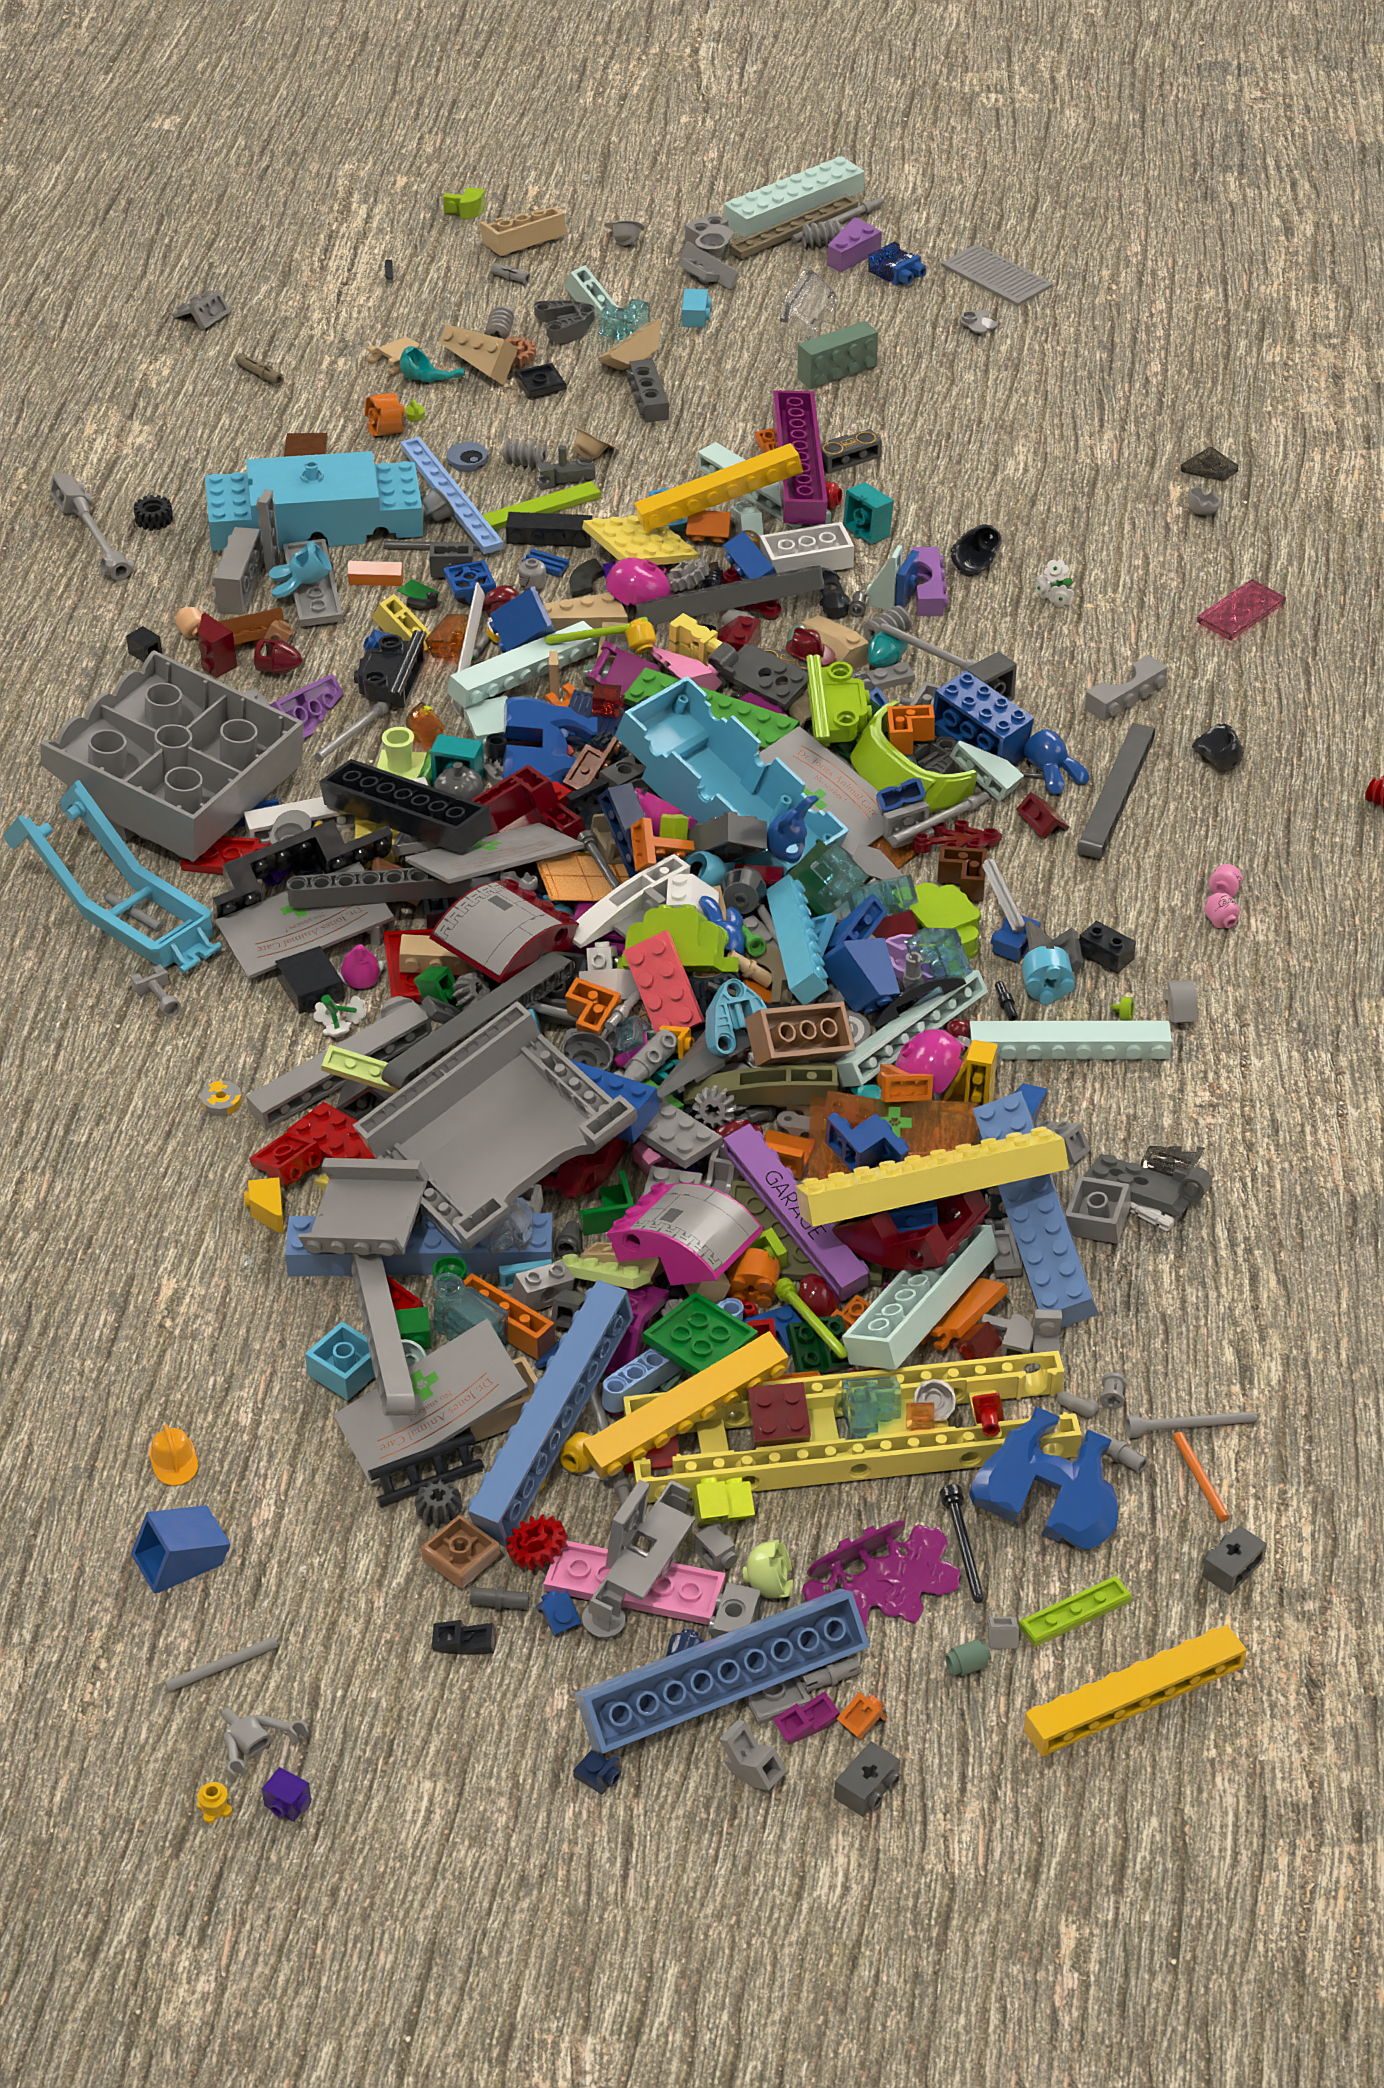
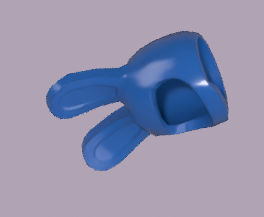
[1023,729,1089,795]
[767,795,819,863]
[699,896,745,956]

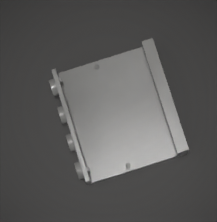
[298,1158,429,1256]

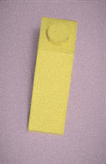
[372,594,438,652]

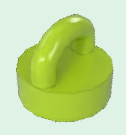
[405,399,425,422]
[1110,997,1135,1021]

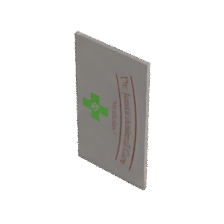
[759,726,883,859]
[405,823,585,884]
[215,862,394,980]
[334,1318,529,1487]

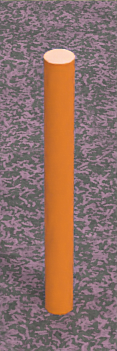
[1173,1432,1230,1522]

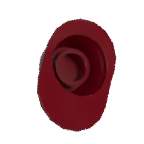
[786,627,836,666]

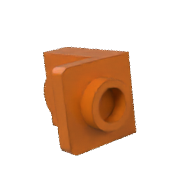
[837,1691,888,1740]

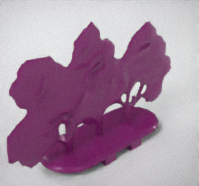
[801,1520,961,1628]

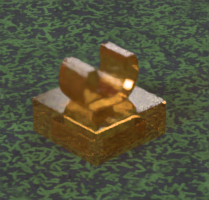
[906,1402,935,1431]

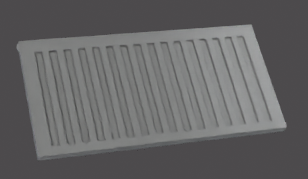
[941,244,1053,306]

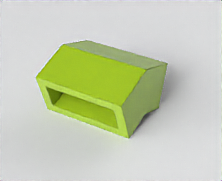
[659,814,689,840]

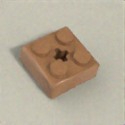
[421,1515,500,1588]

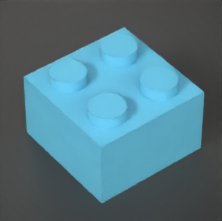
[305,1321,375,1401]

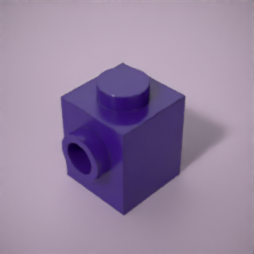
[262,1767,312,1822]

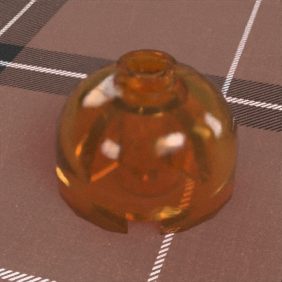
[405,702,446,748]

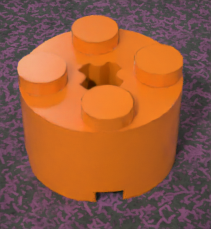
[364,393,405,436]
[726,1248,780,1308]

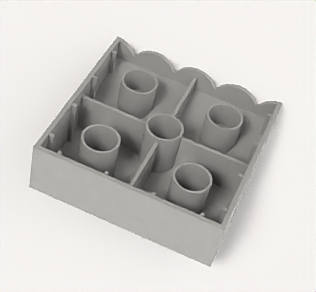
[40,650,304,862]

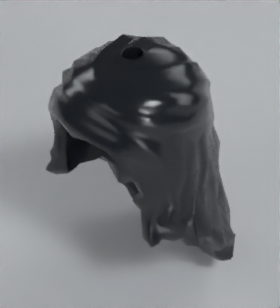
[950,524,1002,576]
[1192,723,1244,771]

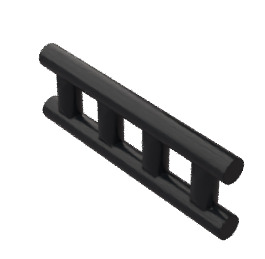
[368,1432,484,1507]

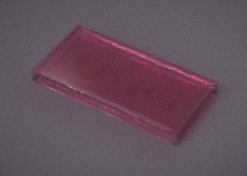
[1197,579,1286,641]

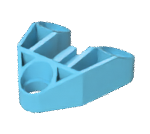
[705,979,767,1057]

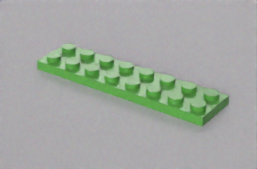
[622,667,800,750]

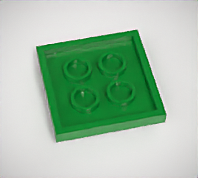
[642,1291,758,1375]

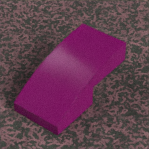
[773,1691,840,1744]

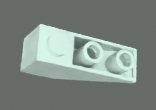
[730,502,763,537]

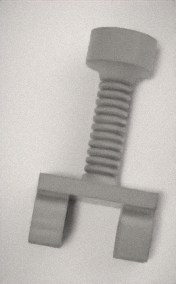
[129,964,181,1017]

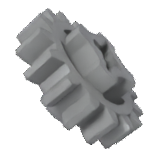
[666,558,710,592]

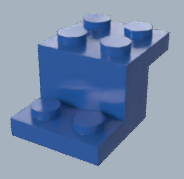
[825,1112,909,1173]

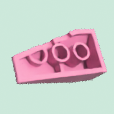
[648,646,723,691]

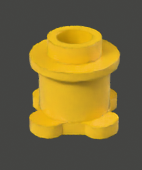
[197,1782,232,1824]

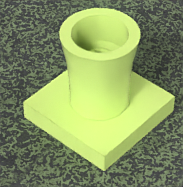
[377,727,427,779]

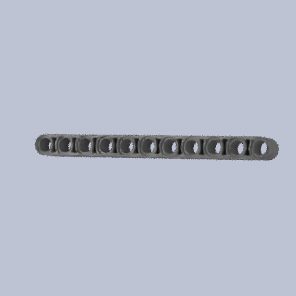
[381,952,575,1090]

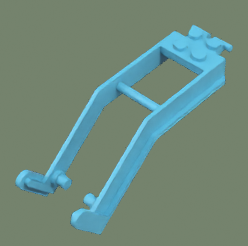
[4,780,222,973]

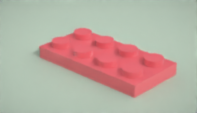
[623,930,705,1034]

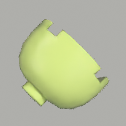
[743,1540,793,1599]

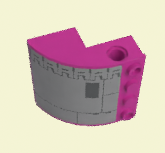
[606,1182,763,1286]

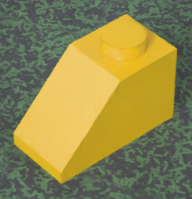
[244,1177,284,1233]

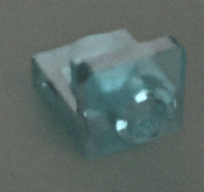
[617,1015,651,1053]

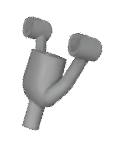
[221,1708,307,1783]

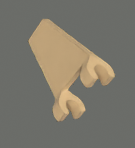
[367,336,420,375]

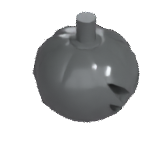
[434,762,485,800]

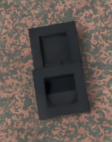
[431,1620,496,1655]

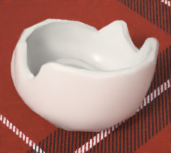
[913,1379,956,1421]

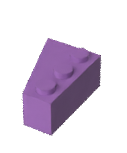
[827,217,882,272]

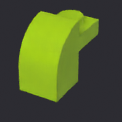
[443,187,486,219]

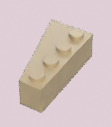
[480,207,567,256]

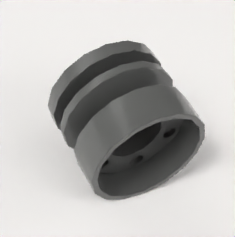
[560,1031,613,1072]

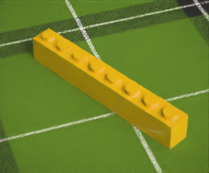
[634,443,803,532]
[583,1331,788,1479]
[1024,1624,1247,1757]

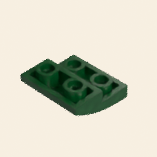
[785,1316,854,1375]

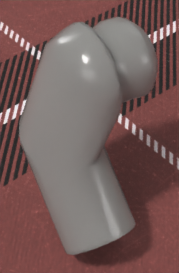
[1057,1391,1099,1418]

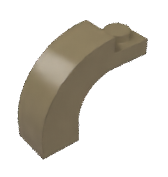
[744,944,792,1005]

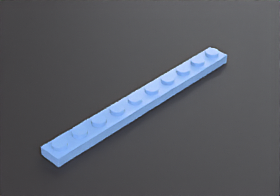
[400,437,503,554]

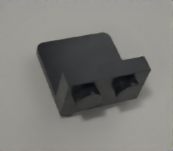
[566,777,609,830]

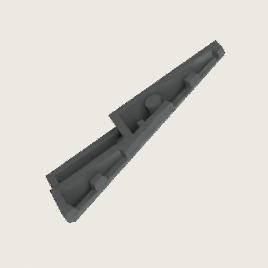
[657,1029,752,1103]

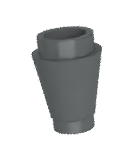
[555,1221,581,1256]

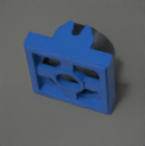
[443,560,496,605]

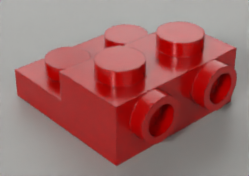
[249,1132,324,1186]

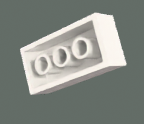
[760,522,854,573]

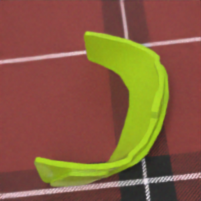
[850,700,978,813]

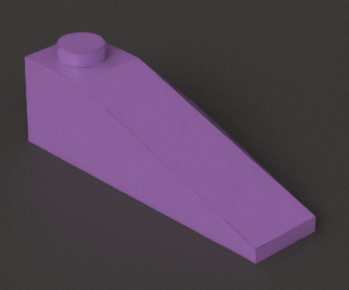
[269,673,344,738]

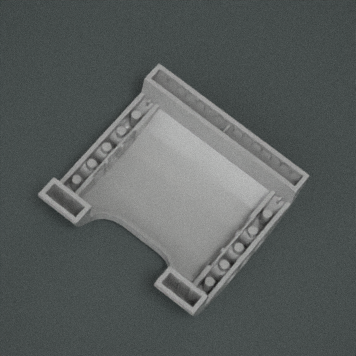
[353,1001,638,1251]

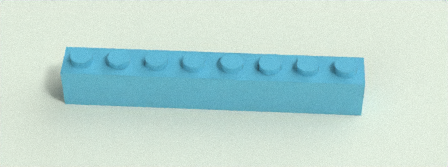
[767,874,828,1005]

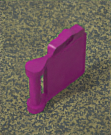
[585,641,660,698]

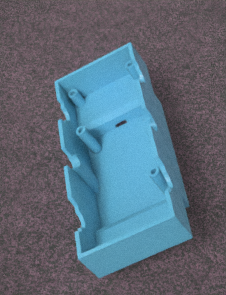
[205,451,423,551]
[615,676,849,878]

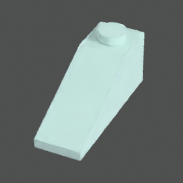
[564,265,620,319]
[866,545,902,610]
[950,741,1024,802]

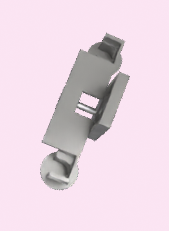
[582,1480,695,1638]

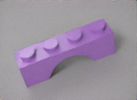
[912,547,948,616]

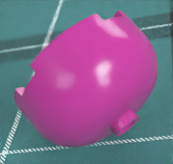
[605,557,670,607]
[635,788,698,837]
[895,1029,965,1105]

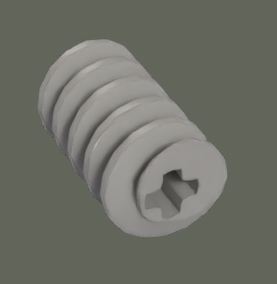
[802,220,842,248]
[484,306,514,339]
[503,437,548,468]
[863,605,912,642]

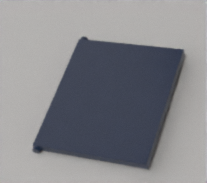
[567,689,632,747]

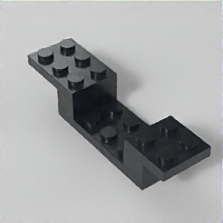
[213,819,393,920]

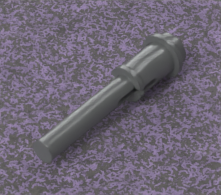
[707,1105,776,1131]

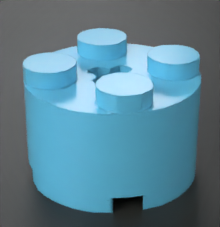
[1022,946,1075,1005]

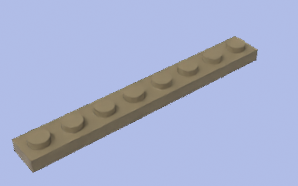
[729,195,858,259]

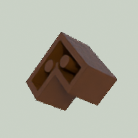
[937,846,988,902]

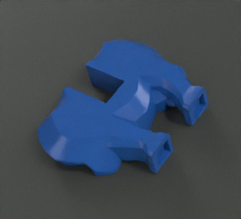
[502,696,597,784]
[969,1407,1118,1550]

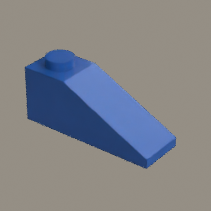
[824,894,888,955]

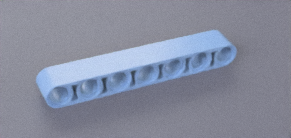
[602,1298,744,1413]

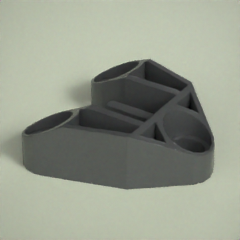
[534,300,595,344]
[904,737,957,774]

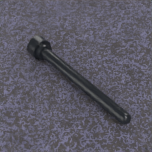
[940,1484,984,1603]

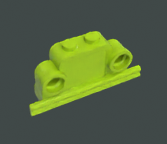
[806,655,872,747]
[885,883,982,975]
[617,904,739,973]

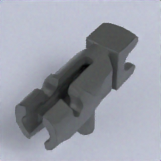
[536,445,596,489]

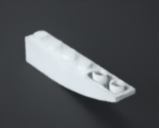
[572,854,690,948]

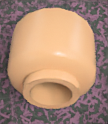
[175,607,202,639]

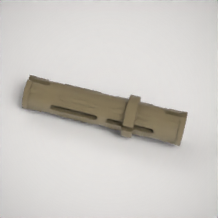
[235,353,284,386]

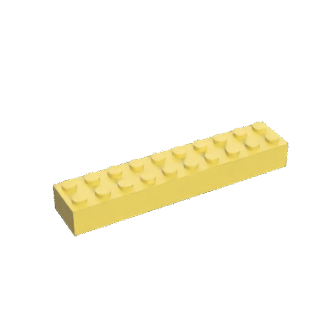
[795,1127,1069,1227]

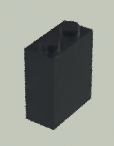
[275,946,345,1014]

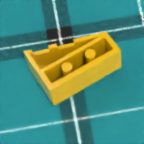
[937,1040,998,1118]

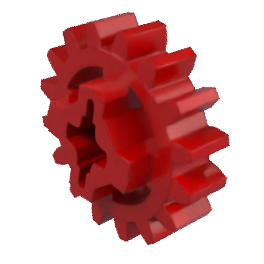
[505,1514,568,1571]

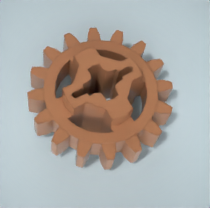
[505,336,536,368]

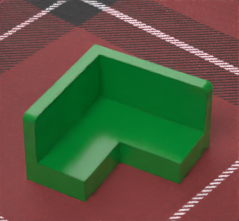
[578,1170,634,1236]

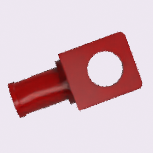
[972,1392,1005,1437]

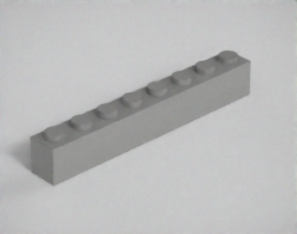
[246,1001,432,1130]

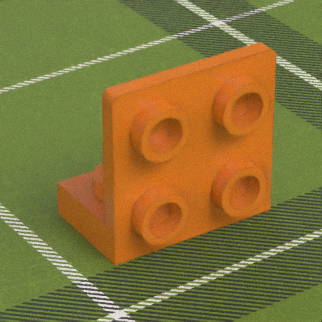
[764,1130,815,1179]

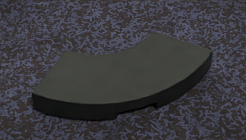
[569,558,604,598]

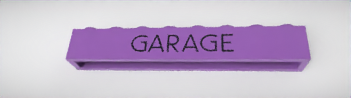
[724,1124,870,1302]

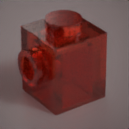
[592,683,625,717]
[953,1321,1002,1361]

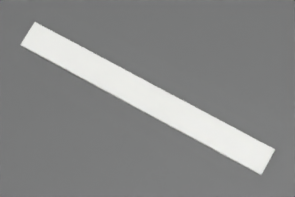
[451,582,485,715]

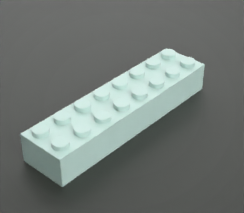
[723,156,865,238]
[842,1224,998,1370]

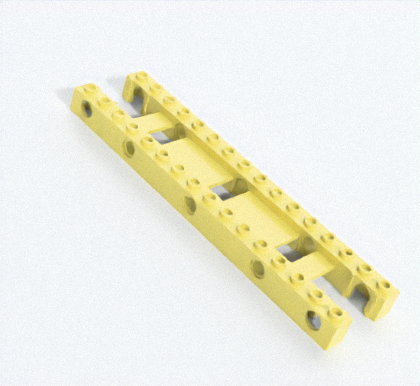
[623,1351,1082,1503]

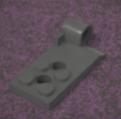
[707,642,808,710]
[1084,1154,1212,1217]

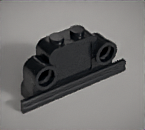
[354,630,426,708]

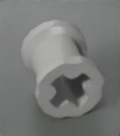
[1100,1372,1126,1409]

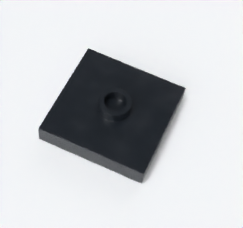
[515,363,567,398]

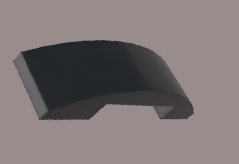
[873,975,967,1028]

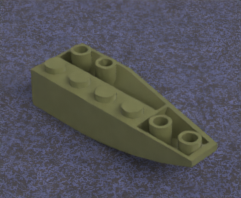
[684,1063,837,1105]

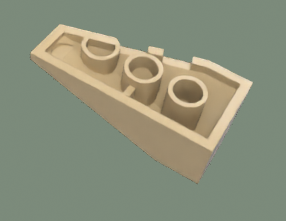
[801,615,868,669]

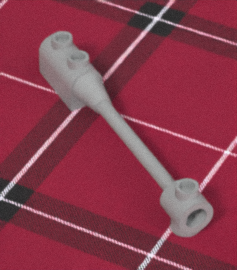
[49,474,134,580]
[551,1029,678,1173]

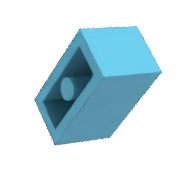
[682,289,712,327]

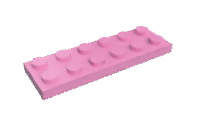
[543,1540,725,1625]

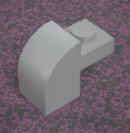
[1163,980,1198,1023]
[980,1312,1033,1368]
[719,1720,787,1791]

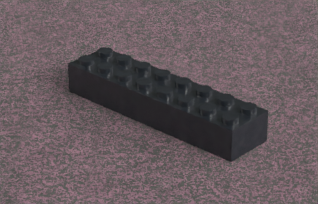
[319,759,493,854]

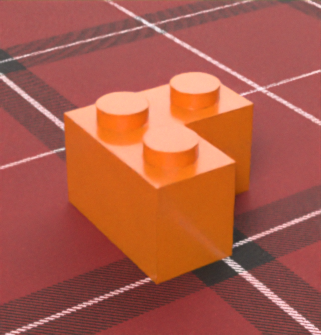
[887,704,935,755]
[565,977,622,1039]

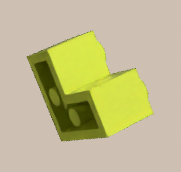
[692,1477,755,1526]

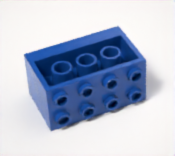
[933,670,1034,766]

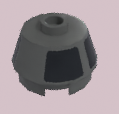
[720,866,767,914]

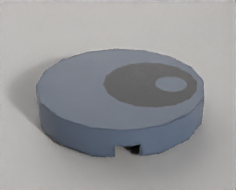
[447,442,488,472]

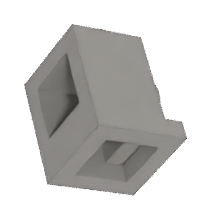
[695,1521,738,1572]

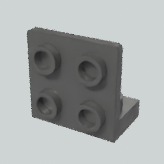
[1025,920,1083,972]

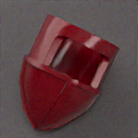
[254,638,303,675]

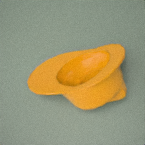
[149,1424,198,1486]

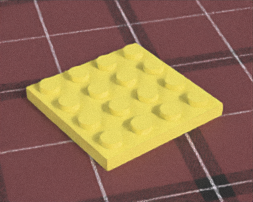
[582,515,699,565]

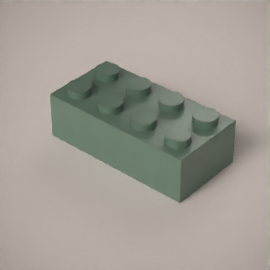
[797,321,878,389]

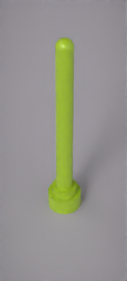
[545,617,648,644]
[774,1278,848,1358]

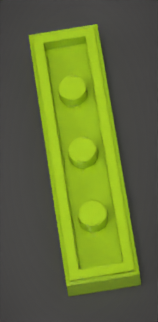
[1018,1576,1132,1647]

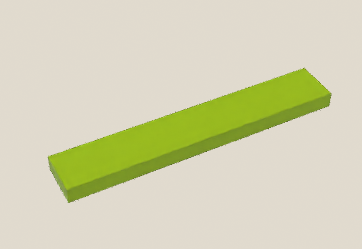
[482,481,601,531]

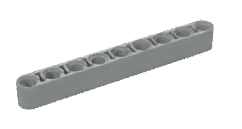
[351,1253,415,1416]

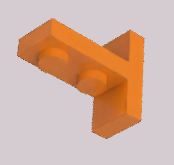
[630,817,695,872]
[877,1064,933,1102]

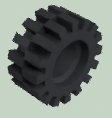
[133,495,173,531]

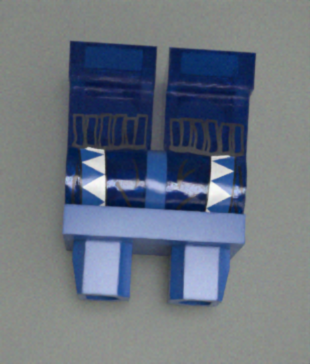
[868,241,926,286]

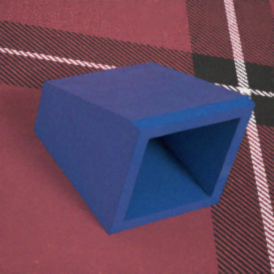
[489,586,556,653]
[822,938,900,1015]
[131,1505,230,1593]

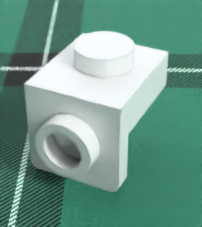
[587,941,617,971]

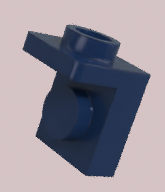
[573,1750,621,1795]

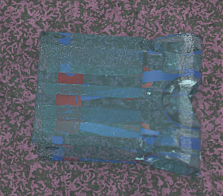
[433,1272,508,1347]

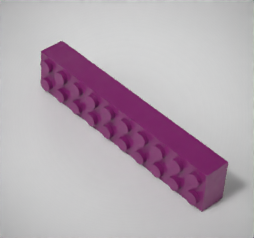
[772,390,828,525]

